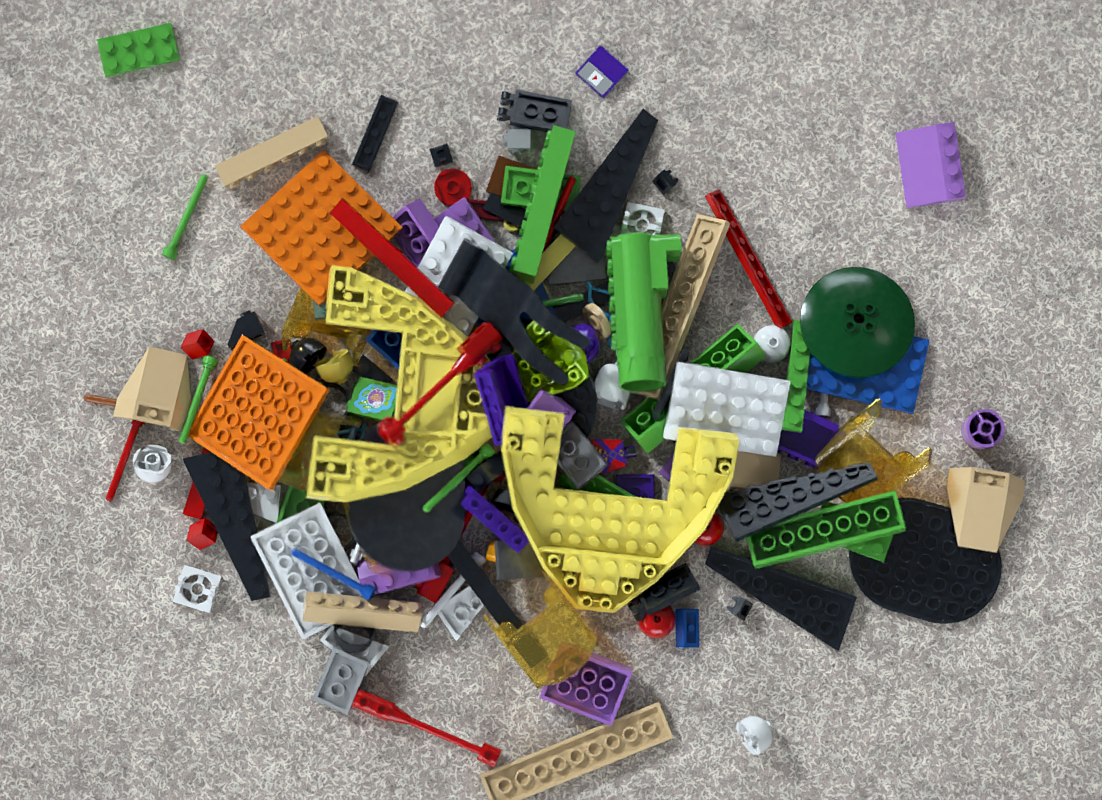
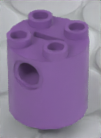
[961,409,1005,450]

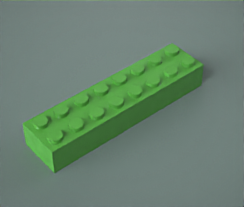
[509,125,576,284]
[619,324,766,454]
[747,490,906,569]

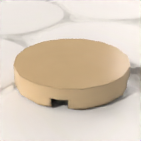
[582,303,611,340]

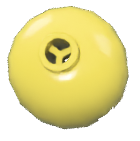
[314,349,353,384]

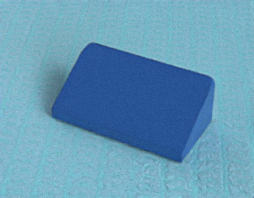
[675,609,699,648]

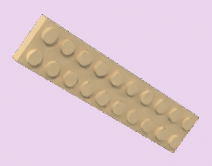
[631,214,730,400]
[480,702,673,800]

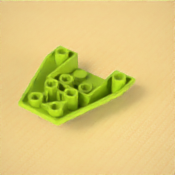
[512,321,589,403]

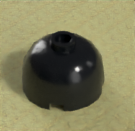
[289,337,327,374]

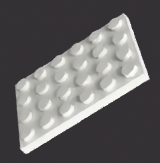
[405,216,513,337]
[663,362,791,457]
[251,502,362,640]

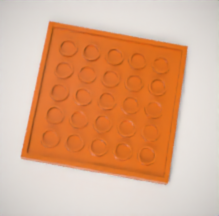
[240,150,403,307]
[188,335,330,491]

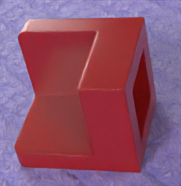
[180,329,215,360]
[186,518,218,550]

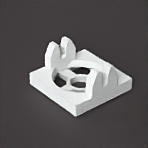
[621,202,665,235]
[173,565,222,613]

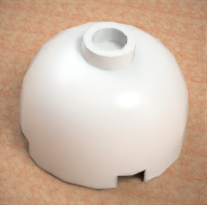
[754,325,791,364]
[133,445,172,483]
[736,716,773,756]

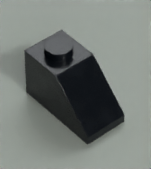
[227,310,266,350]
[466,450,506,492]

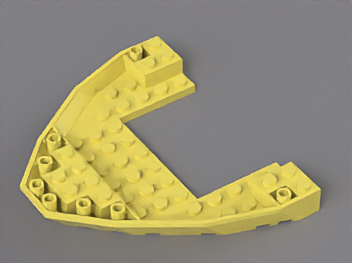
[306,265,492,502]
[502,407,739,613]

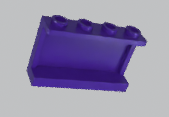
[474,355,529,445]
[777,409,840,469]
[461,482,529,553]

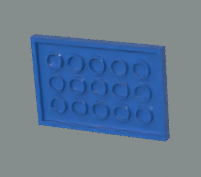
[806,323,929,415]

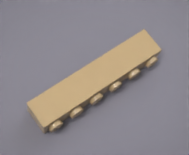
[215,116,329,189]
[303,591,422,632]

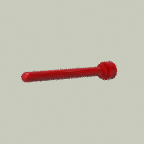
[542,176,576,253]
[106,419,146,502]

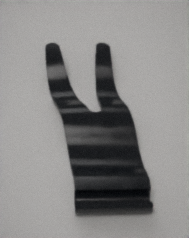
[438,238,589,385]

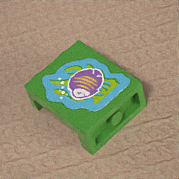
[346,377,397,421]

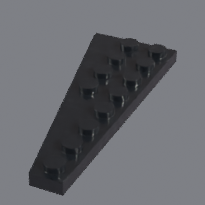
[553,109,658,262]
[183,452,271,601]
[718,461,878,542]
[705,546,857,651]

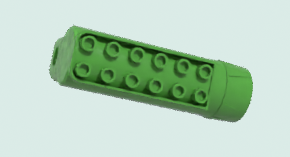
[606,232,681,392]

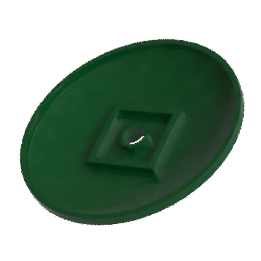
[800,267,915,378]

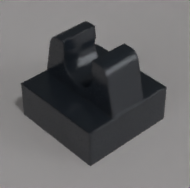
[429,143,453,168]
[652,169,678,196]
[727,596,753,621]

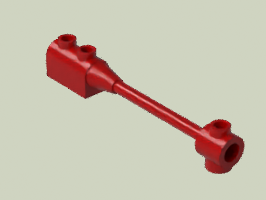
[377,323,502,445]
[414,460,506,603]
[352,688,502,767]

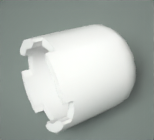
[594,362,631,410]

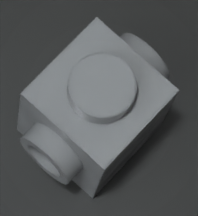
[504,126,531,154]

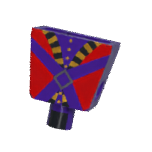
[591,439,637,476]

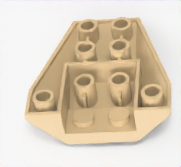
[113,346,192,432]
[726,451,781,492]
[946,467,1025,553]

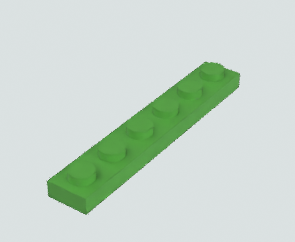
[782,320,810,433]

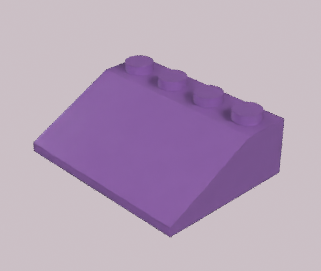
[895,122,966,208]
[355,542,442,598]
[539,640,634,726]

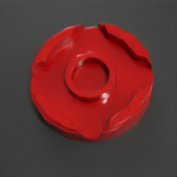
[434,168,472,206]

